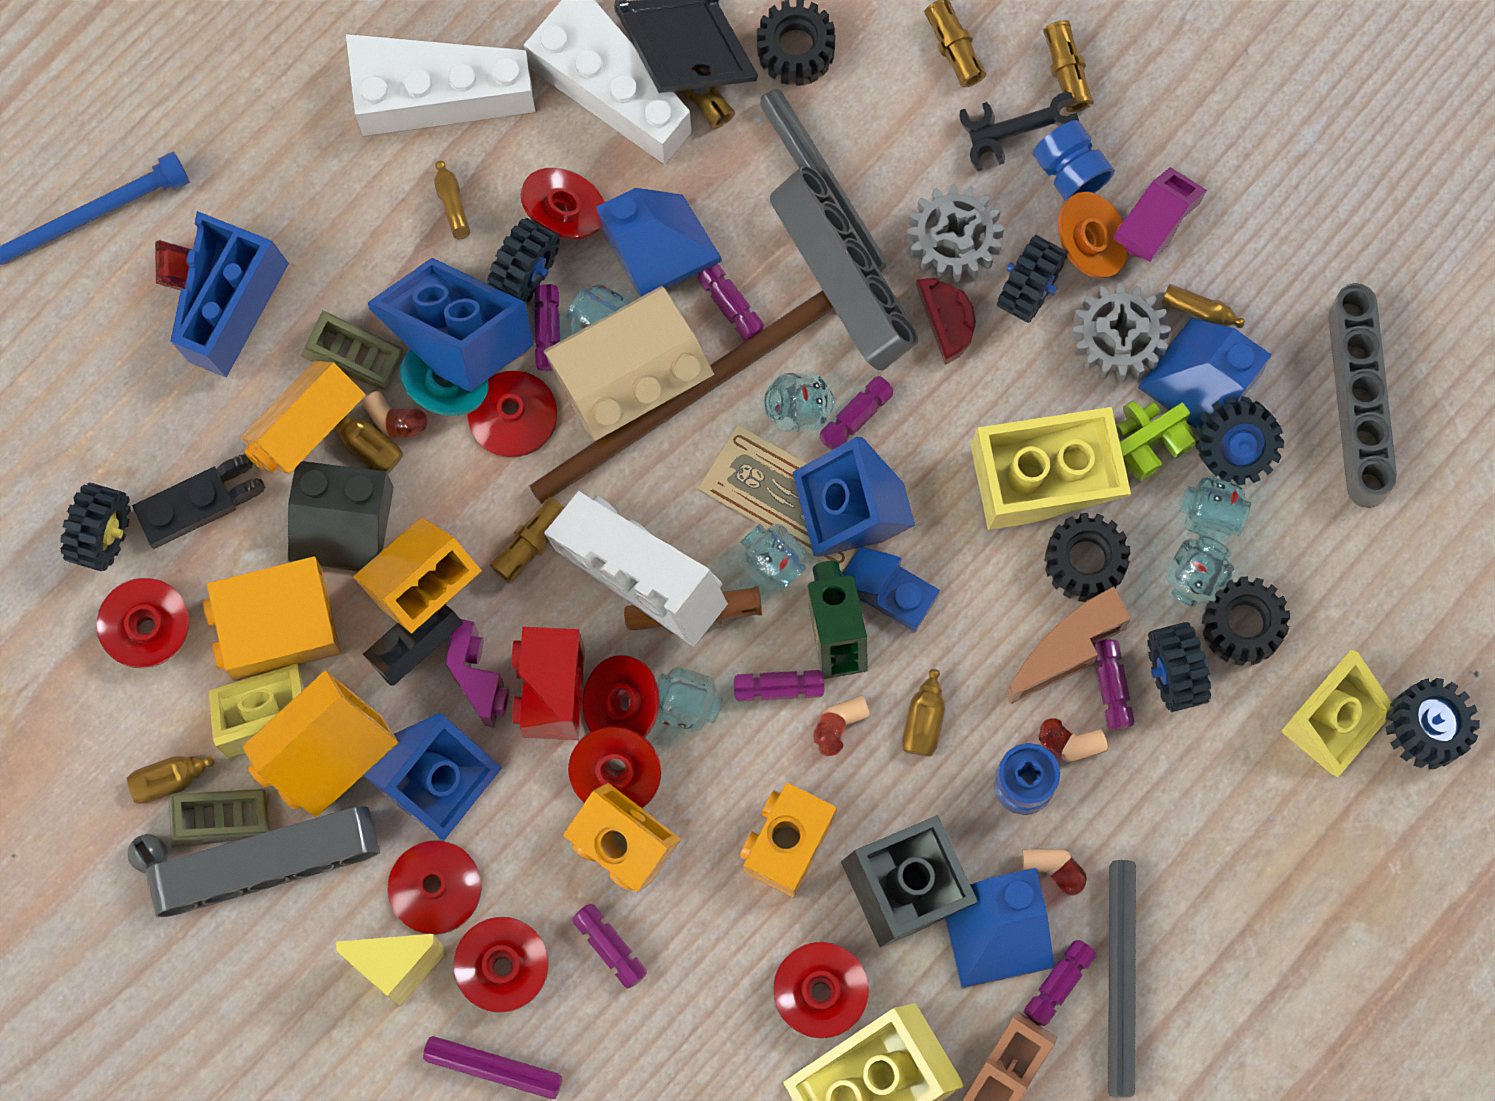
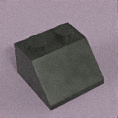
[288,461,394,571]
[841,815,978,948]

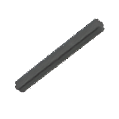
[760,89,887,272]
[1108,860,1136,1098]

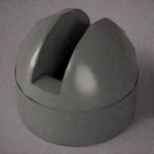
[128,834,168,873]

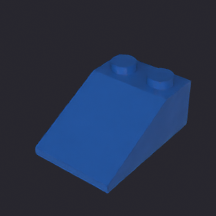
[368,258,534,392]

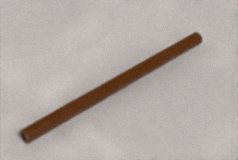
[529,290,834,504]

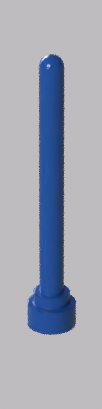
[0,151,190,265]

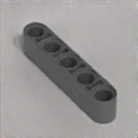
[770,165,918,371]
[1328,283,1397,508]
[145,806,380,917]

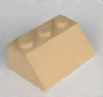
[544,286,714,441]

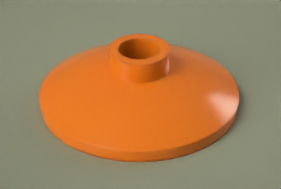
[1058,192,1128,279]

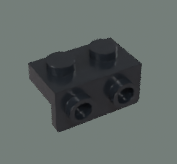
[363,604,464,686]

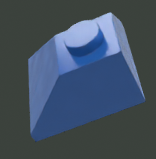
[596,188,722,297]
[1138,318,1272,429]
[792,437,915,557]
[363,713,502,841]
[945,868,1054,988]

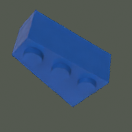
[170,211,289,378]

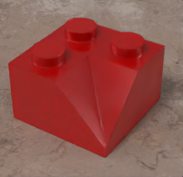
[512,626,585,741]

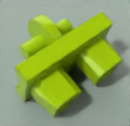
[1116,401,1197,482]

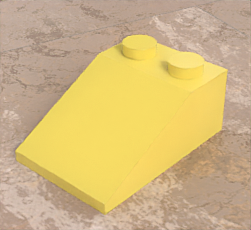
[970,407,1131,530]
[783,1003,965,1101]

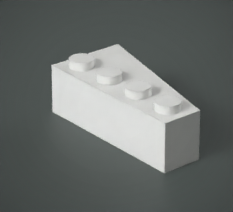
[523,0,692,165]
[346,34,536,136]
[544,491,728,647]

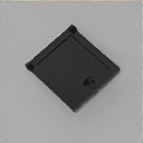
[614,0,758,94]

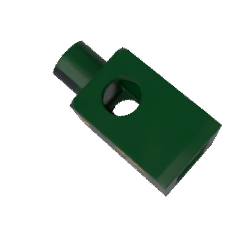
[807,561,868,679]

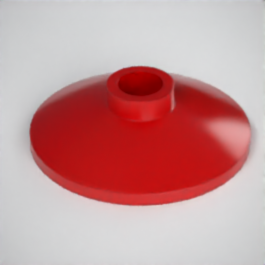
[520,168,605,239]
[467,370,557,457]
[96,578,189,669]
[583,655,660,737]
[568,726,662,808]
[388,841,482,935]
[453,917,549,1013]
[773,942,869,1039]

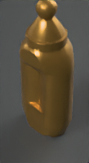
[434,160,471,240]
[1162,284,1245,328]
[335,416,403,474]
[902,669,945,757]
[127,756,215,804]

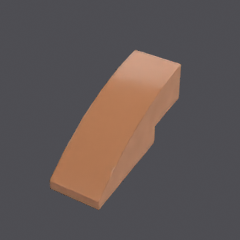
[1007,587,1131,704]
[962,1012,1058,1101]

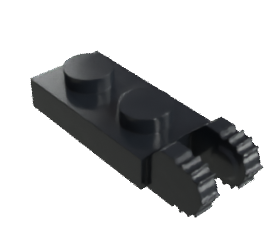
[132,454,266,549]

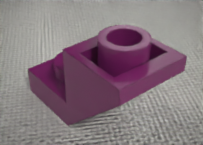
[1113,167,1207,262]
[445,619,509,728]

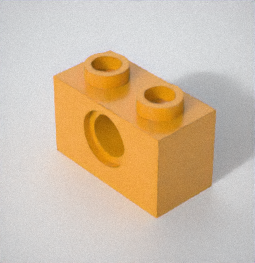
[739,782,837,898]
[563,783,682,893]

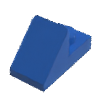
[843,546,940,632]

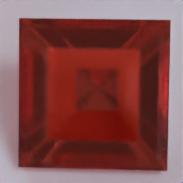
[155,240,192,291]

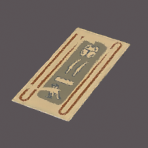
[697,424,858,573]

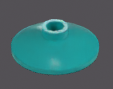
[399,349,488,416]

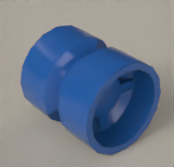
[1032,120,1115,201]
[994,743,1060,815]

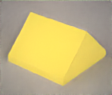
[1281,649,1393,777]
[208,663,305,759]
[336,934,445,1006]

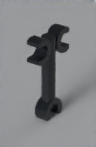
[959,92,1080,171]

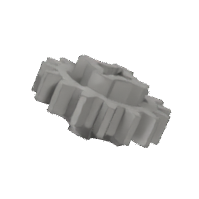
[906,184,1004,282]
[1071,283,1171,382]

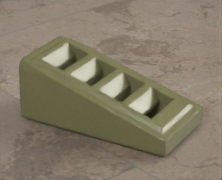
[301,310,404,390]
[169,789,268,847]

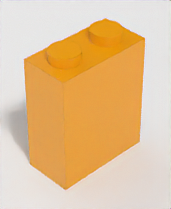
[240,361,366,474]
[353,516,482,634]
[203,556,341,681]
[242,670,399,818]

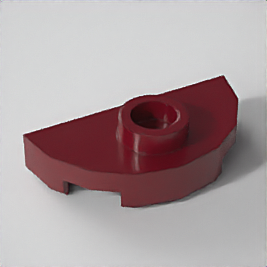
[916,278,976,365]

